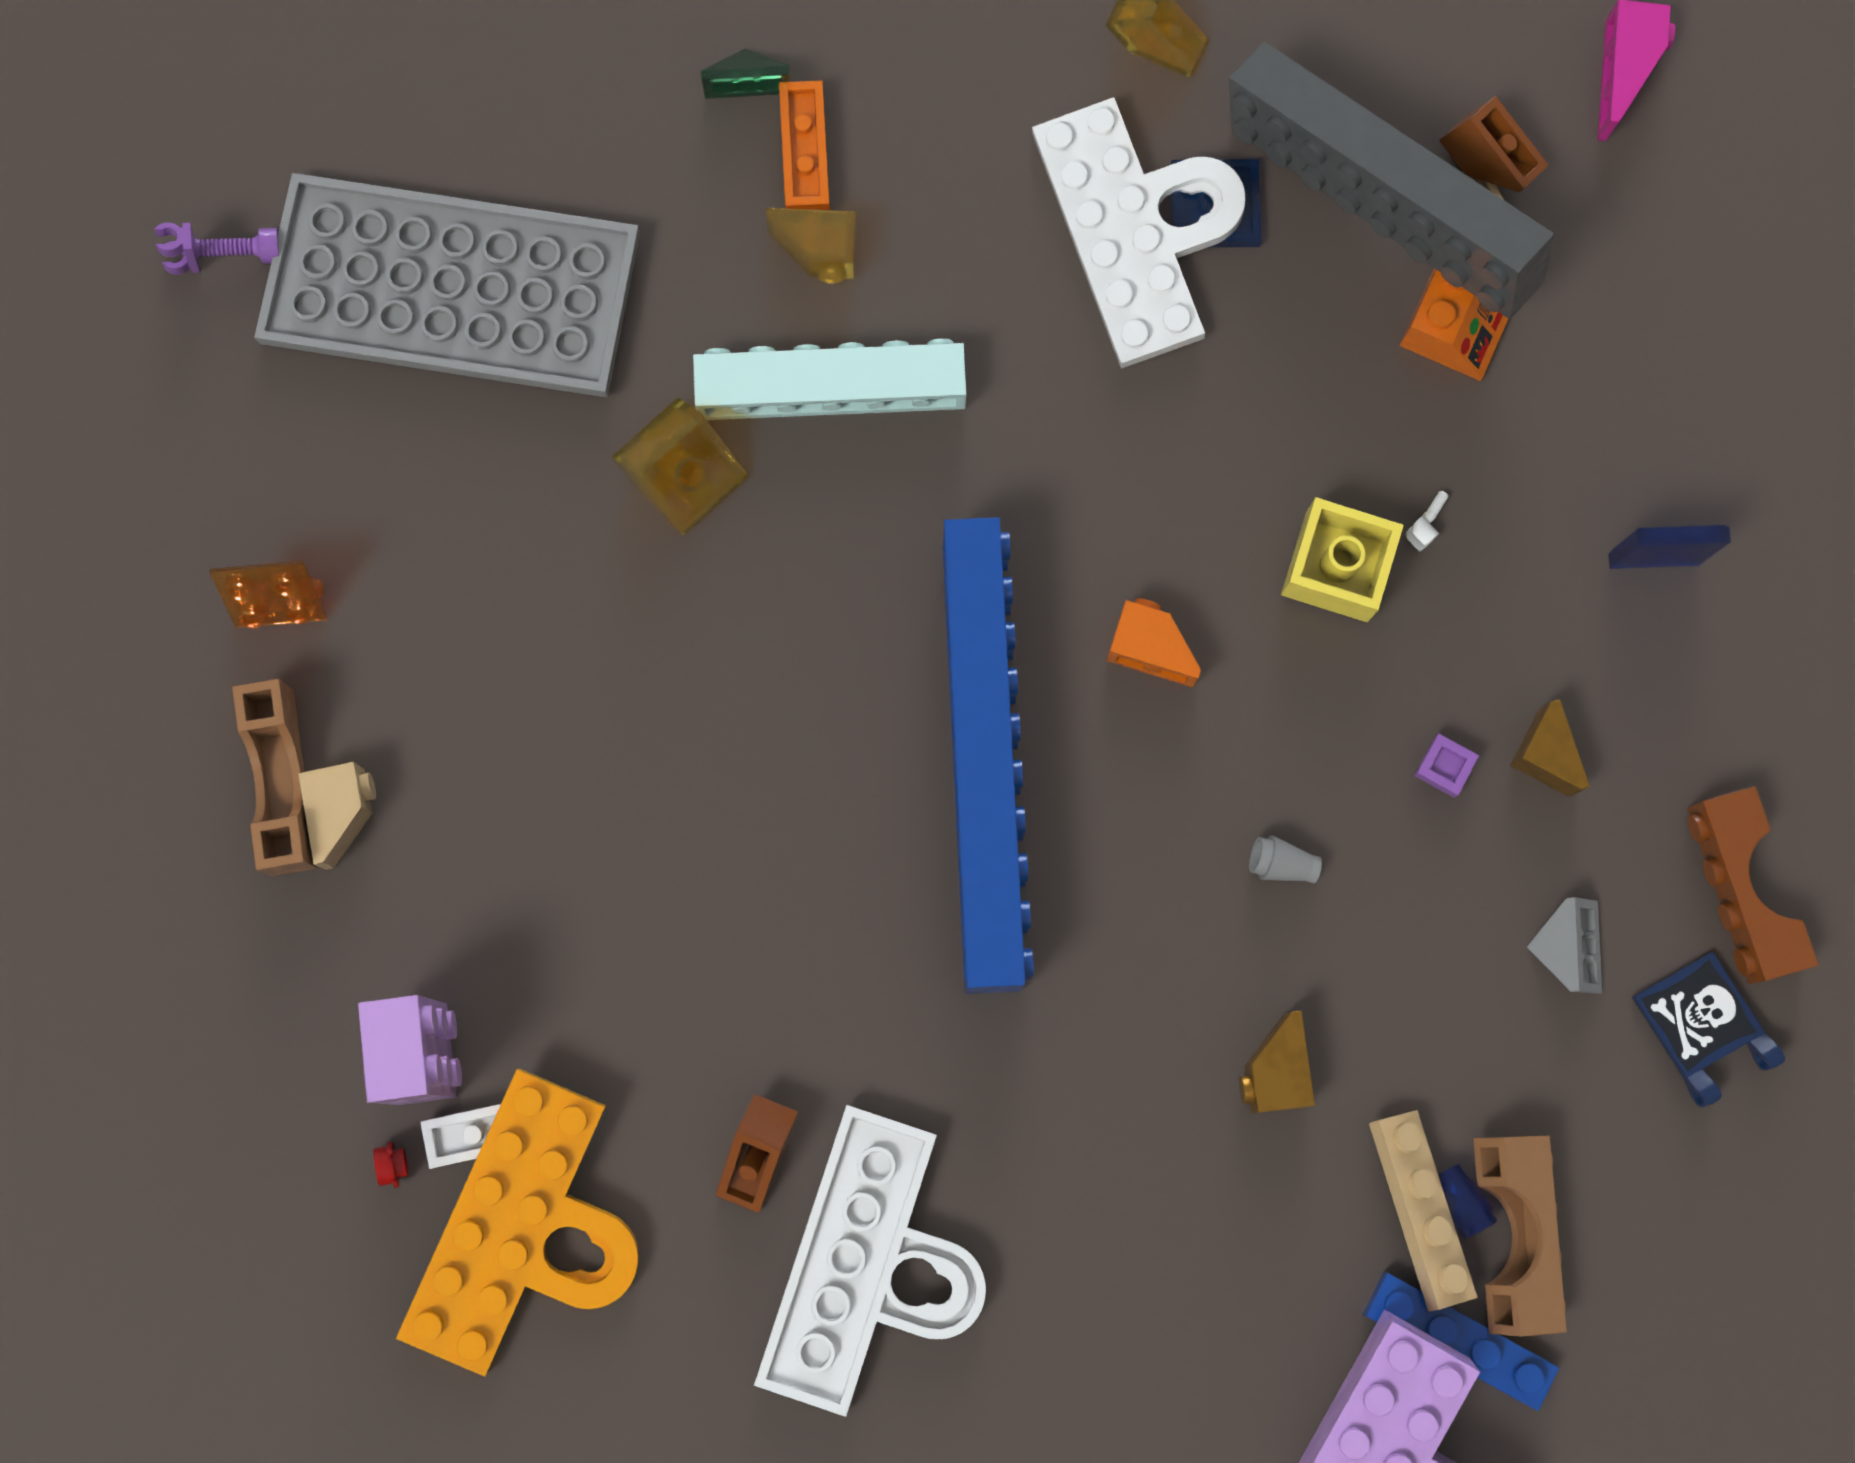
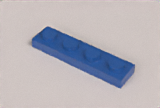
[1362,1272,1559,1411]

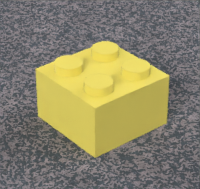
[1281,497,1404,622]

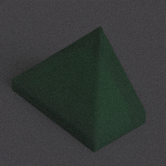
[701,48,791,99]

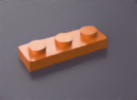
[779,80,830,213]

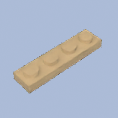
[1369,1110,1478,1312]

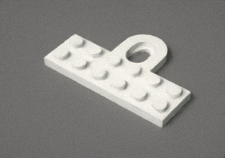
[1032,97,1245,369]
[754,1105,986,1417]

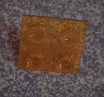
[209,560,327,628]

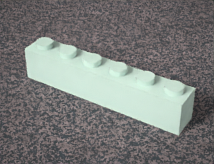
[693,339,966,421]

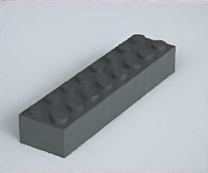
[1229,42,1554,319]

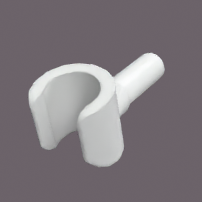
[1406,491,1449,552]

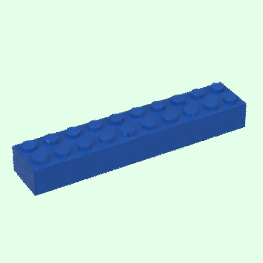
[942,517,1033,994]

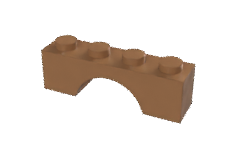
[232,679,318,877]
[1473,1135,1567,1337]

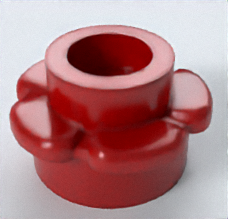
[373,1141,408,1188]

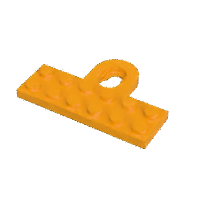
[396,1068,639,1377]

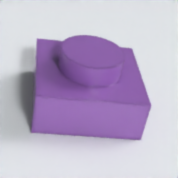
[1413,733,1479,798]

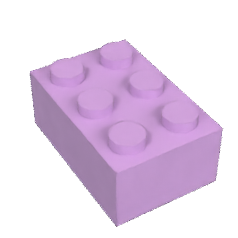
[358,995,462,1105]

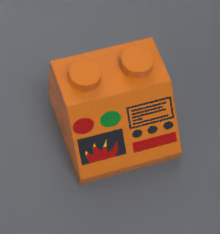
[1399,268,1508,381]

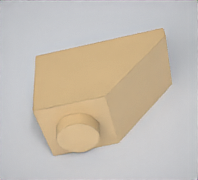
[298,762,376,870]

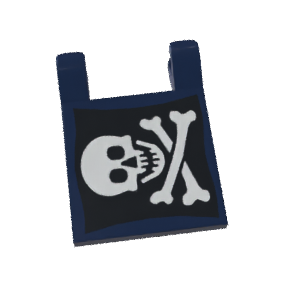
[1632,952,1785,1107]

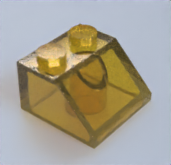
[612,398,749,535]

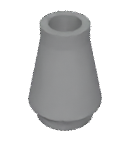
[1249,835,1322,884]

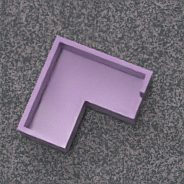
[1298,1309,1480,1463]

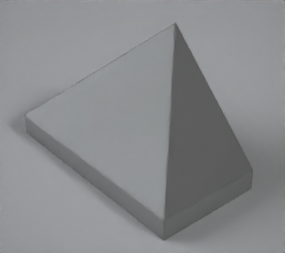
[1527,897,1602,994]

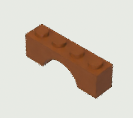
[1687,786,1819,984]

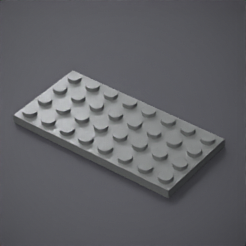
[254,173,641,398]

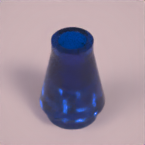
[1438,1164,1498,1239]

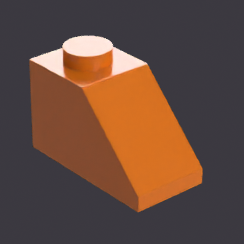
[1106,598,1201,688]

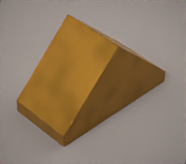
[1510,699,1590,796]

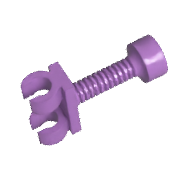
[154,222,279,275]

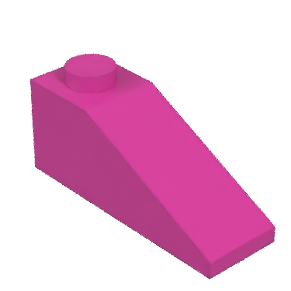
[1597,0,1675,141]

